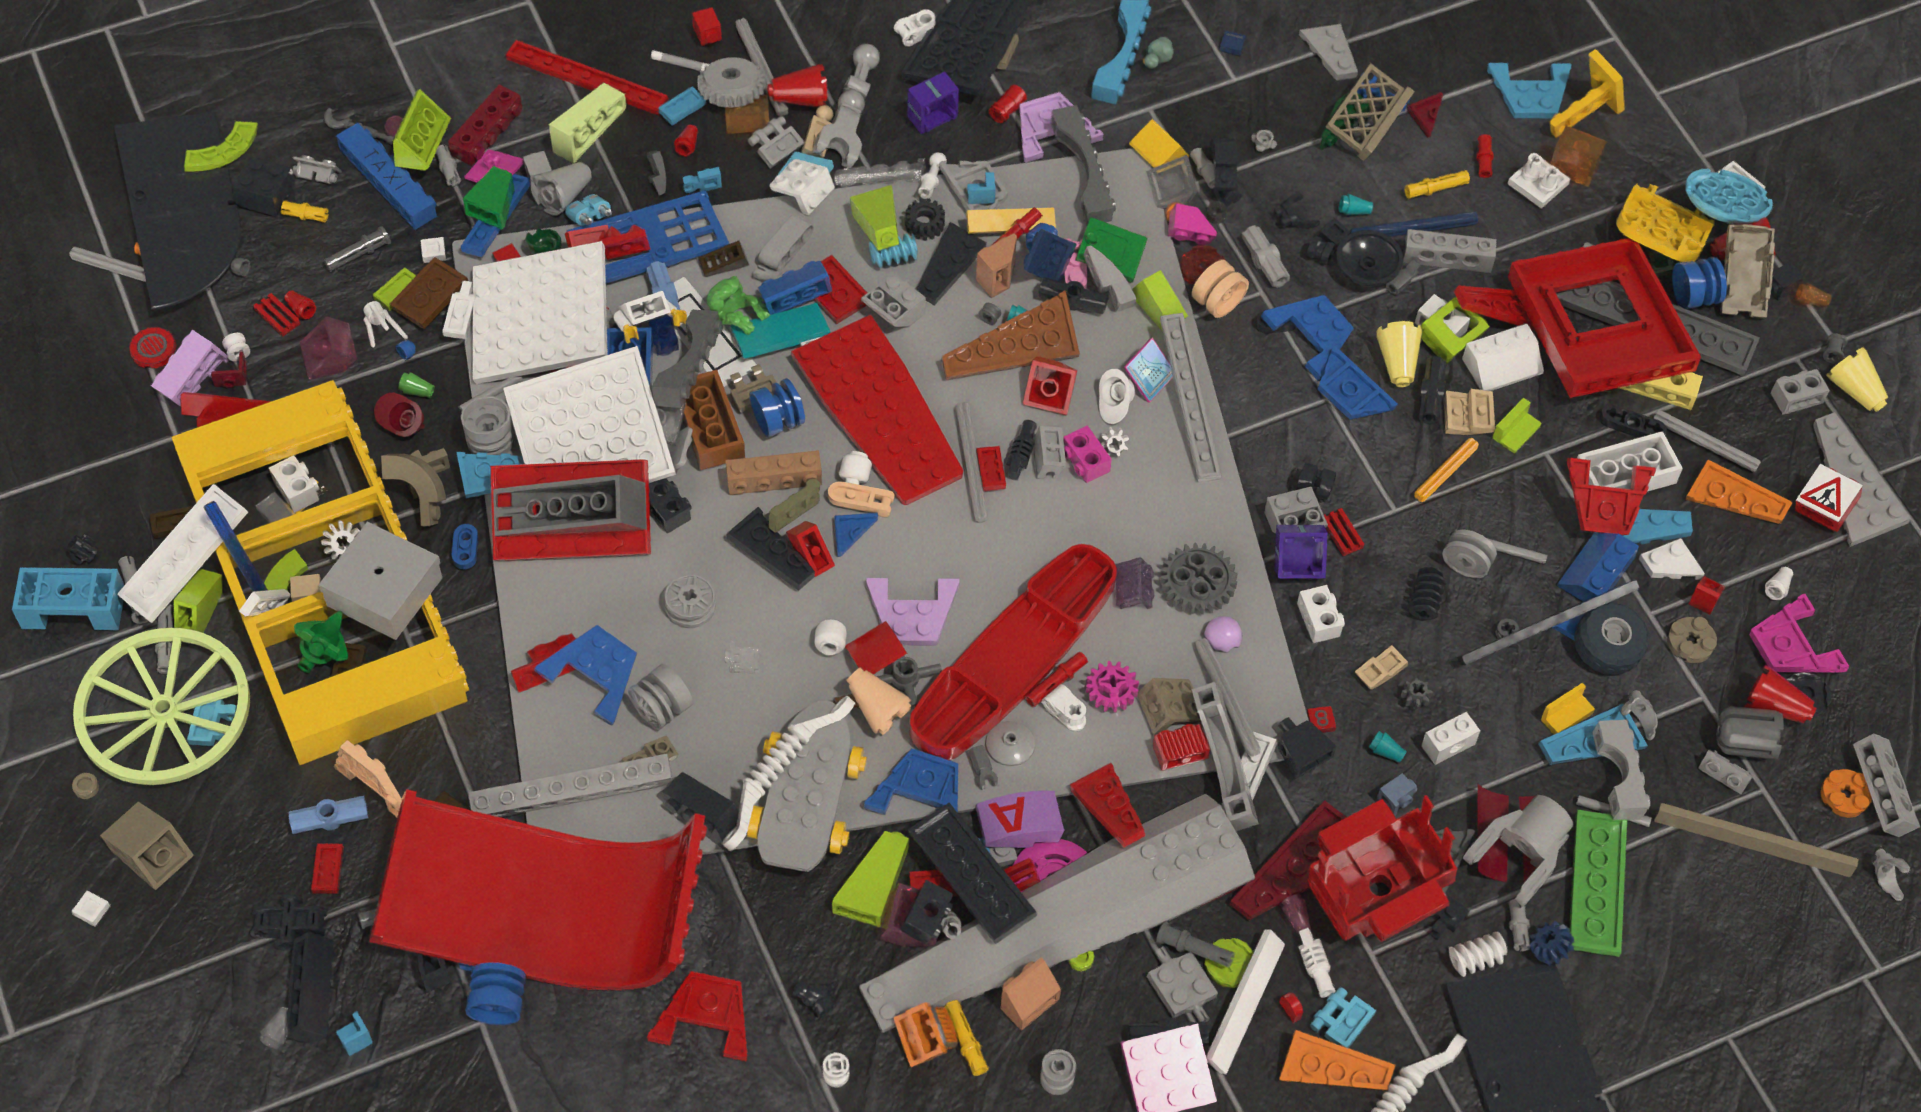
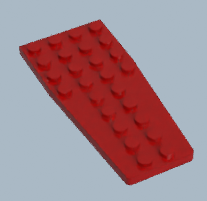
[791,314,963,505]

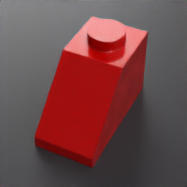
[786,521,835,577]

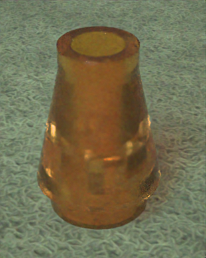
[1795,283,1831,307]

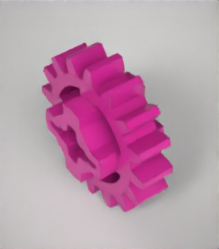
[1086,661,1139,713]

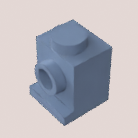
[1376,773,1417,816]

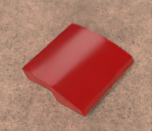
[845,621,907,674]

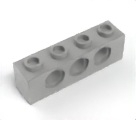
[1403,229,1496,273]
[1853,734,1920,837]

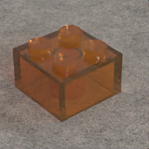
[1550,125,1607,187]

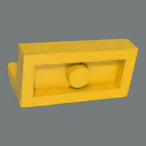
[1541,683,1595,735]

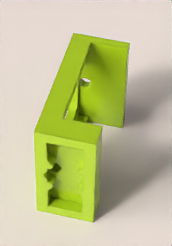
[1421,297,1490,364]

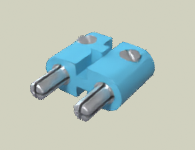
[566,194,612,226]

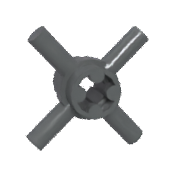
[876,643,942,709]

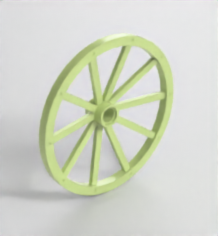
[73,628,250,785]

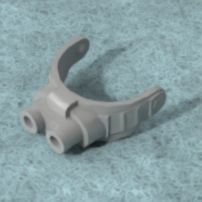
[1621,690,1658,740]
[1873,849,1910,901]

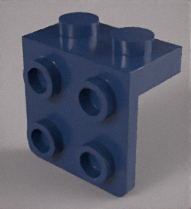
[1023,229,1077,282]

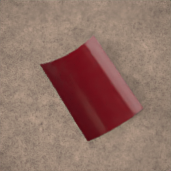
[1477,783,1537,883]

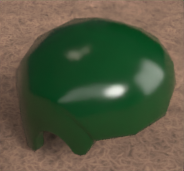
[525,228,562,255]

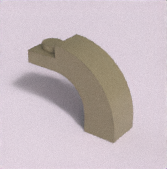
[381,454,446,526]

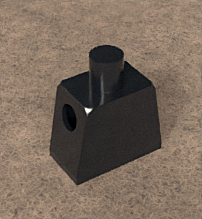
[1278,717,1336,780]

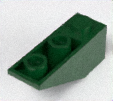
[1320,92,1370,150]

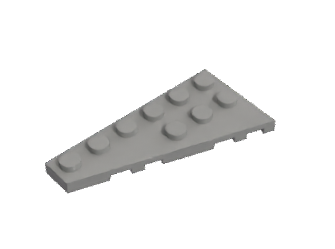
[1813,412,1911,547]

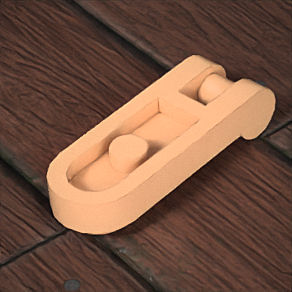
[828,482,895,517]

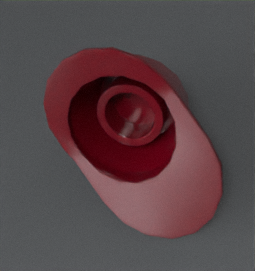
[374,393,425,437]

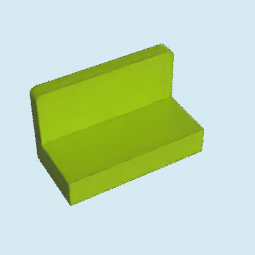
[1492,398,1541,453]

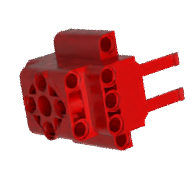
[1307,795,1457,942]

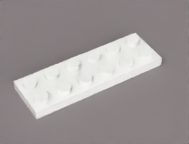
[117,484,248,623]

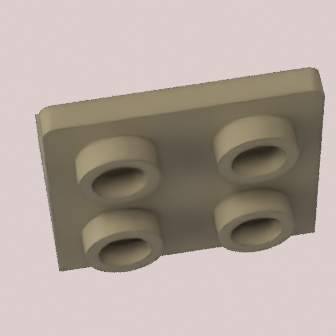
[1137,678,1201,735]

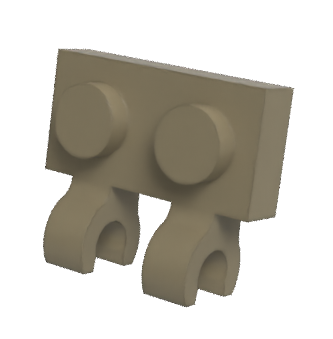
[730,364,776,413]

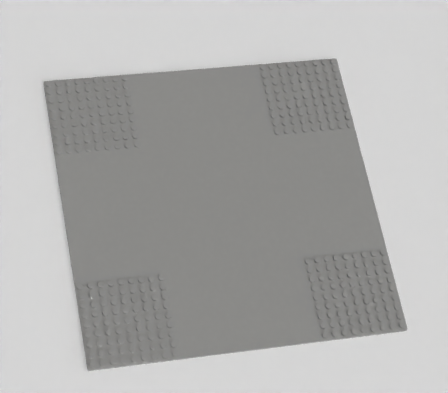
[452,148,1309,855]

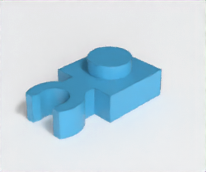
[683,167,722,193]

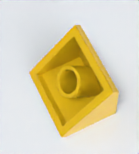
[1130,119,1189,171]

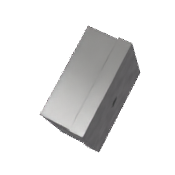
[318,522,442,640]

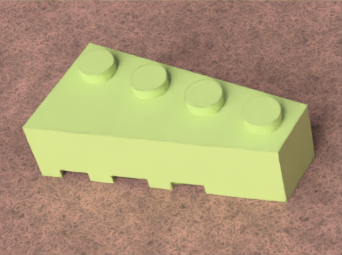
[549,83,626,164]

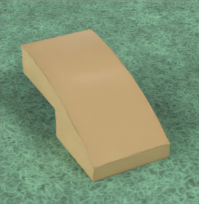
[1355,645,1408,690]

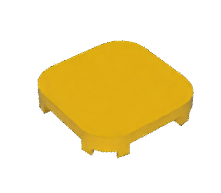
[1616,184,1714,262]

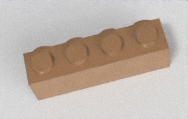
[725,450,822,495]

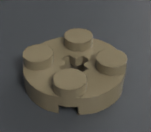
[1667,617,1717,663]

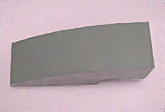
[1083,246,1136,312]

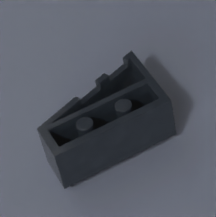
[662,771,739,853]

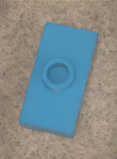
[658,86,706,125]

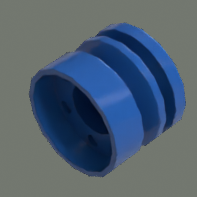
[1672,257,1727,309]
[749,378,805,438]
[466,962,526,1025]

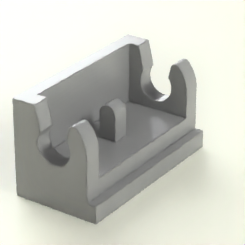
[1033,426,1066,479]

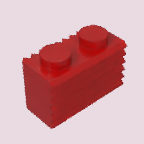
[1153,724,1210,771]

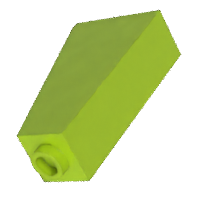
[849,185,899,251]
[832,831,909,927]

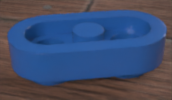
[452,524,478,569]

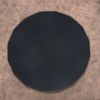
[1787,672,1831,717]

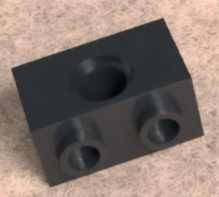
[899,880,953,945]

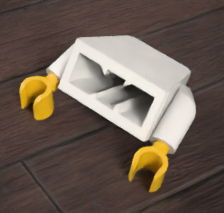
[614,291,687,343]

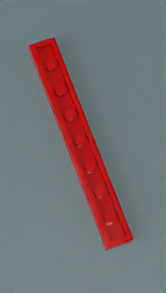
[506,40,668,115]

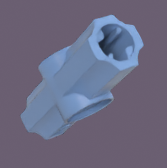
[646,261,681,327]
[289,796,368,834]

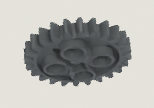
[1160,543,1238,615]

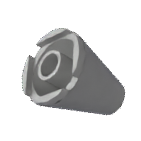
[531,162,591,215]

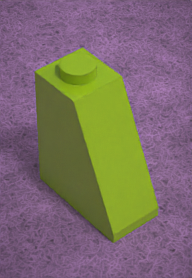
[1132,270,1188,332]
[174,569,222,645]

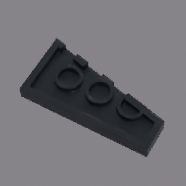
[917,222,986,306]
[727,507,815,591]

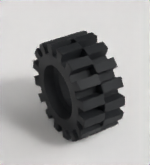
[905,198,945,241]

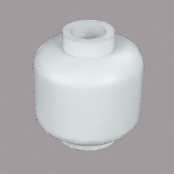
[839,451,872,485]
[814,619,847,655]

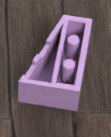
[151,330,230,407]

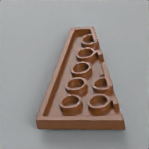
[941,290,1080,380]

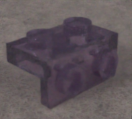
[1115,557,1155,609]

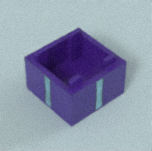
[908,72,959,134]
[1275,525,1328,578]

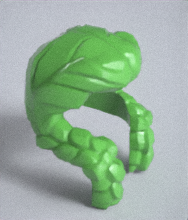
[707,276,770,335]

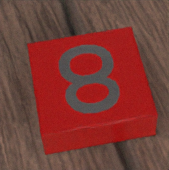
[1307,706,1336,733]

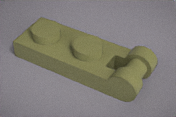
[769,479,820,533]

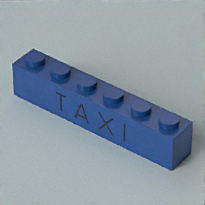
[336,123,437,230]

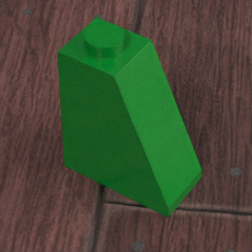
[463,166,515,229]

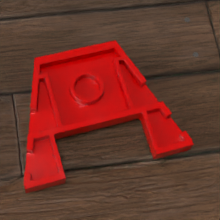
[1567,458,1656,535]
[647,971,747,1061]

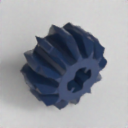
[1530,921,1575,966]

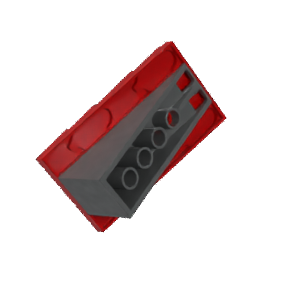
[491,459,651,561]

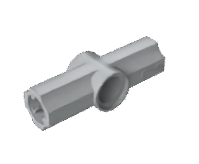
[1242,225,1290,288]

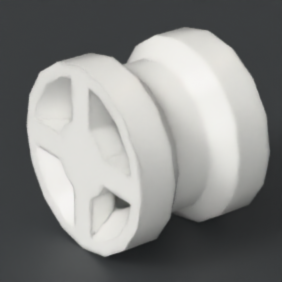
[222,333,250,361]

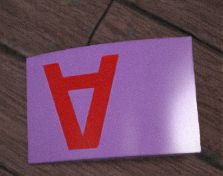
[976,791,1064,848]

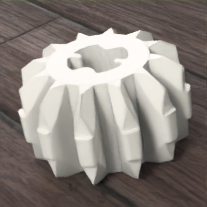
[321,520,360,560]

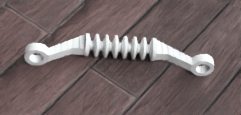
[722,696,855,851]
[1371,1034,1467,1112]

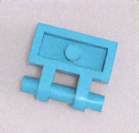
[1310,987,1376,1048]

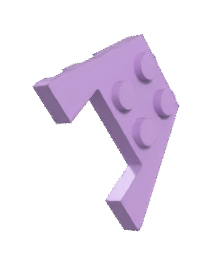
[1019,92,1103,163]
[866,578,959,646]

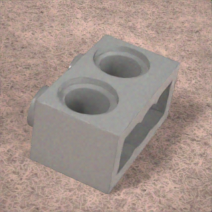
[1771,369,1830,414]

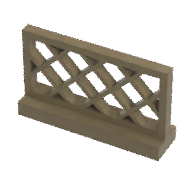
[1326,63,1415,161]

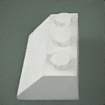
[1462,324,1544,391]

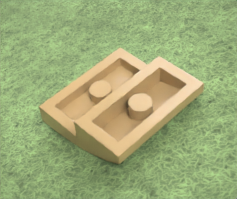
[1443,389,1495,435]

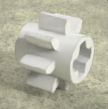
[1101,427,1129,456]

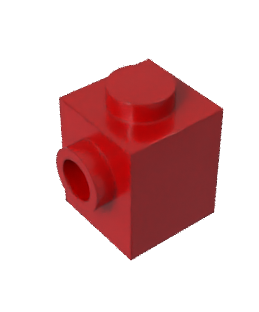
[692,7,722,45]

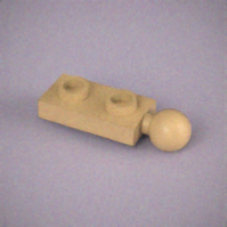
[801,105,833,158]

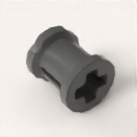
[1823,333,1848,364]

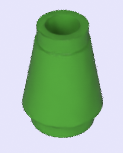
[398,372,435,398]

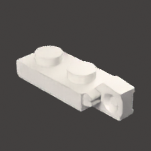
[443,281,475,339]

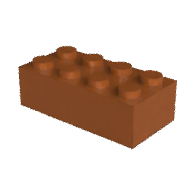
[678,370,745,470]

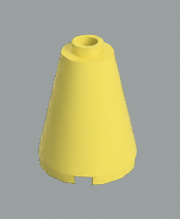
[1376,321,1422,387]
[1826,347,1888,412]

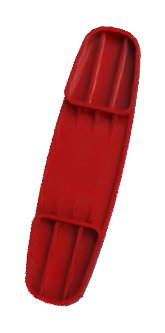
[909,544,1117,760]

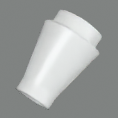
[1765,567,1793,600]

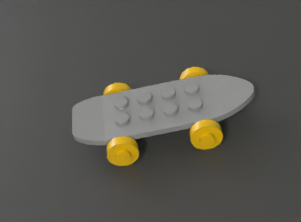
[747,700,867,871]

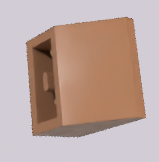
[976,233,1017,298]
[1001,957,1061,1031]

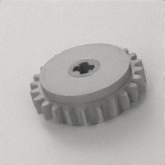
[697,58,766,107]

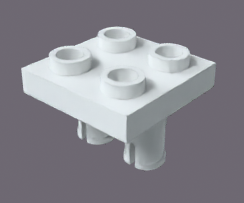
[1508,153,1570,208]

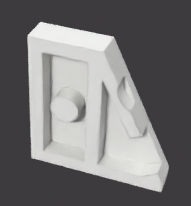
[1639,538,1705,580]

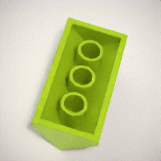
[393,89,451,170]

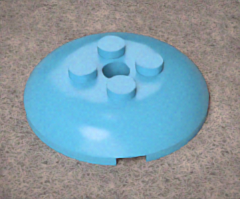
[1685,169,1773,225]

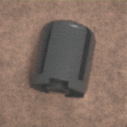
[1716,706,1784,759]

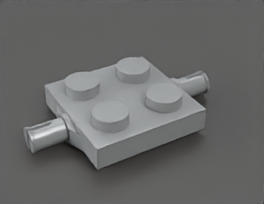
[1147,947,1218,1022]

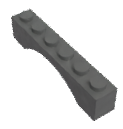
[1051,105,1116,225]
[652,309,723,408]

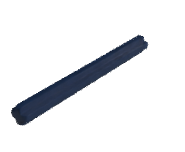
[1350,211,1478,236]

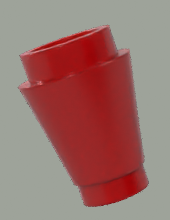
[674,125,698,156]
[284,290,316,319]

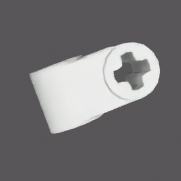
[894,10,935,46]
[1042,684,1086,731]

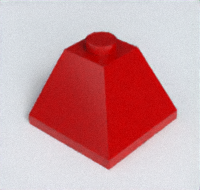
[1023,356,1078,415]

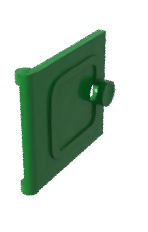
[1076,217,1148,283]

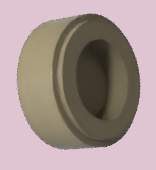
[72,773,99,799]

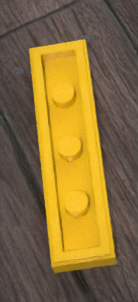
[966,208,1056,234]

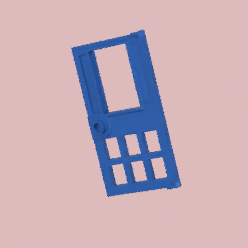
[566,190,730,283]

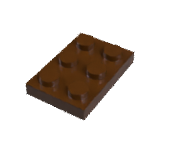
[390,257,468,329]

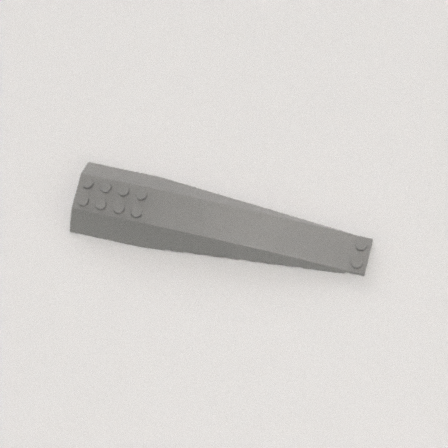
[859,794,1255,1033]

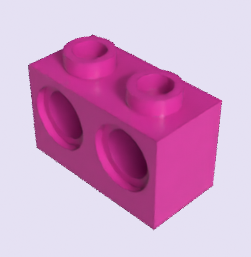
[1063,425,1112,483]

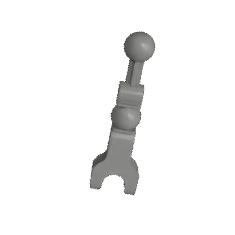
[812,44,880,169]

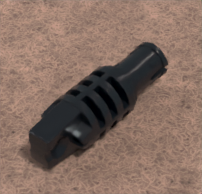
[1007,420,1037,480]

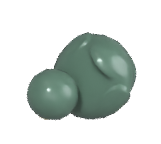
[1143,37,1173,68]

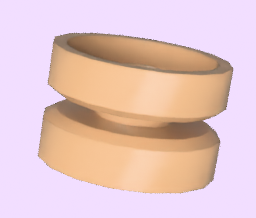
[1192,260,1249,318]

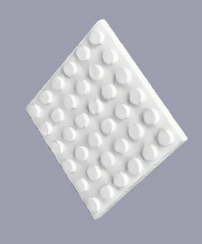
[473,241,608,384]
[503,346,676,483]

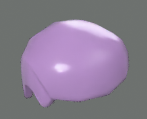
[1204,616,1243,652]

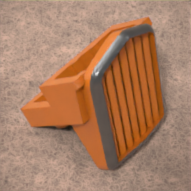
[893,1002,957,1067]

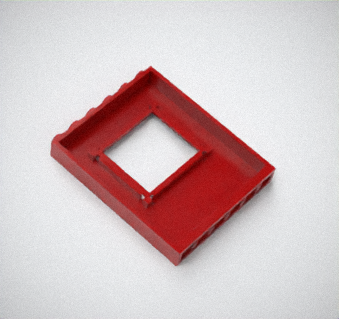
[1508,238,1701,398]

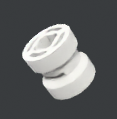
[823,1053,849,1087]

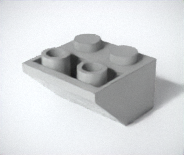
[861,272,926,327]
[1264,487,1328,533]

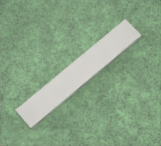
[1206,930,1285,1074]

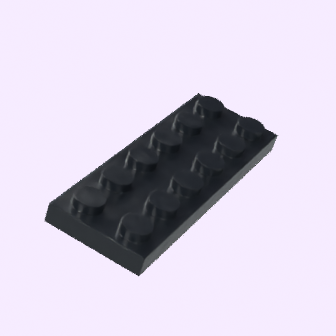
[908,802,1037,944]

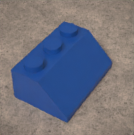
[758,260,833,315]
[1557,532,1639,602]

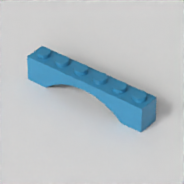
[1091,0,1152,104]

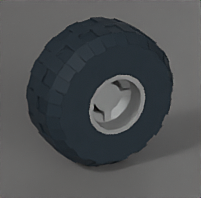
[1574,602,1649,675]

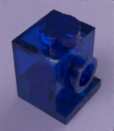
[648,316,679,356]

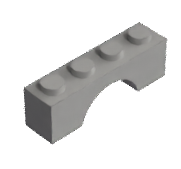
[1592,720,1650,820]

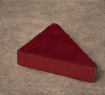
[1407,92,1443,138]

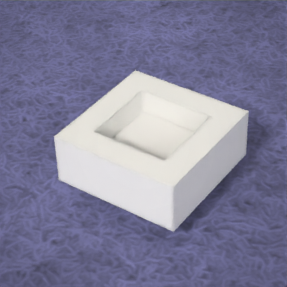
[421,237,446,263]
[72,891,110,926]

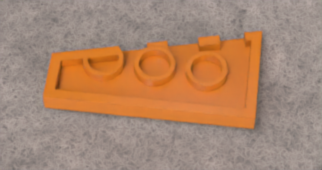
[1685,460,1793,524]
[1279,1030,1395,1090]

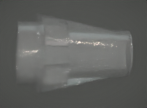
[260,1007,287,1048]

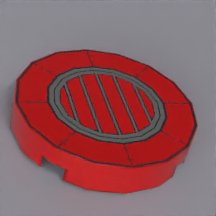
[129,327,176,368]

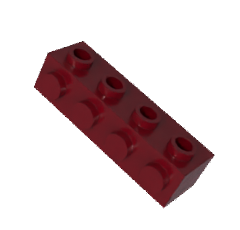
[448,84,523,166]

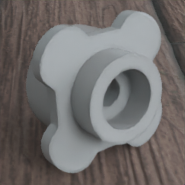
[1252,130,1277,152]

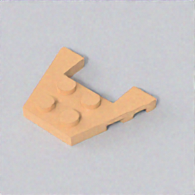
[334,740,402,817]

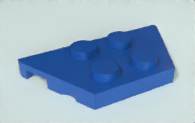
[1317,346,1398,420]

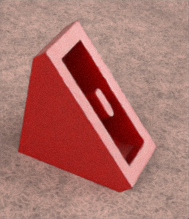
[1689,576,1726,615]

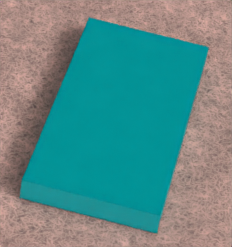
[730,303,831,359]

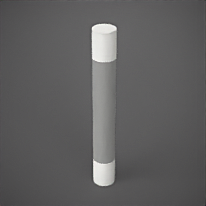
[651,50,709,71]

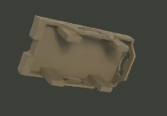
[1720,224,1775,318]

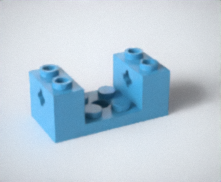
[12,568,124,630]

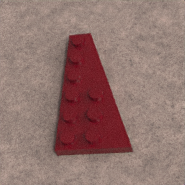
[1230,800,1347,920]

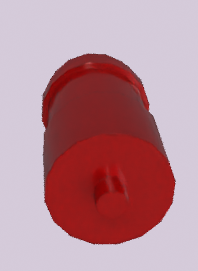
[989,85,1027,123]

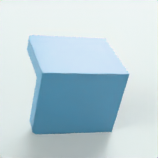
[967,172,996,204]
[336,1011,373,1056]

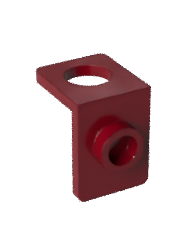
[211,352,247,387]

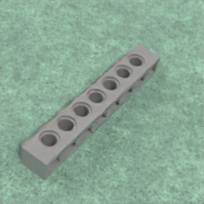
[468,754,673,817]

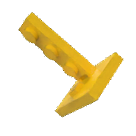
[1550,49,1625,138]

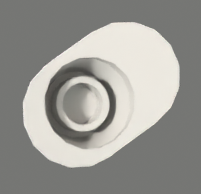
[1099,369,1135,424]

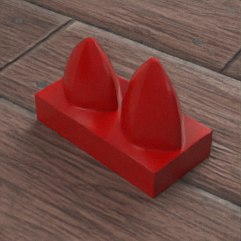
[601,224,651,260]

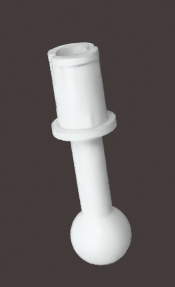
[918,153,947,199]

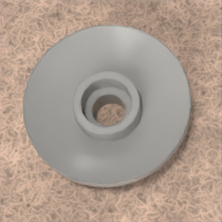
[986,721,1035,766]

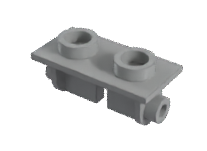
[292,155,341,184]
[1698,750,1753,794]

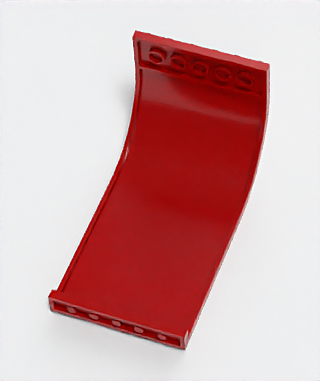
[369,789,707,990]

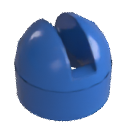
[396,340,415,361]

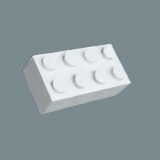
[1577,431,1683,492]

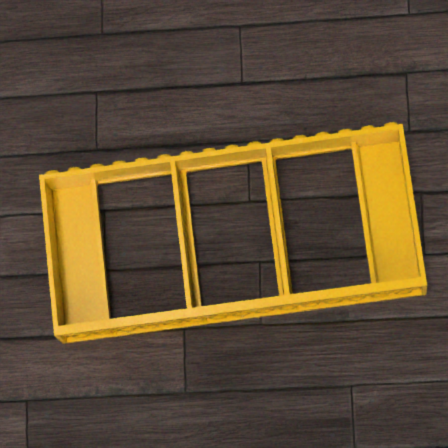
[171,380,469,765]

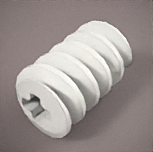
[1449,932,1507,977]

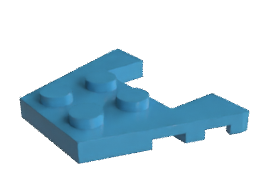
[1487,63,1571,118]

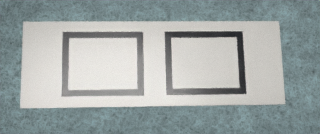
[671,277,756,387]

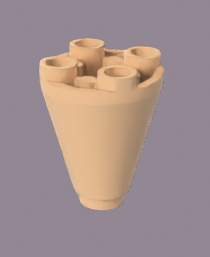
[846,667,912,735]

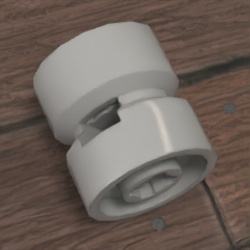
[1040,1050,1076,1095]

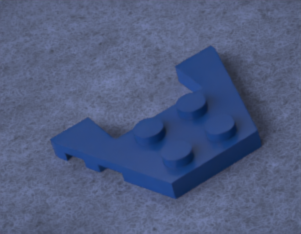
[1261,295,1354,381]
[534,625,637,725]
[864,749,958,815]

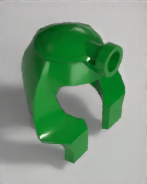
[294,611,348,673]

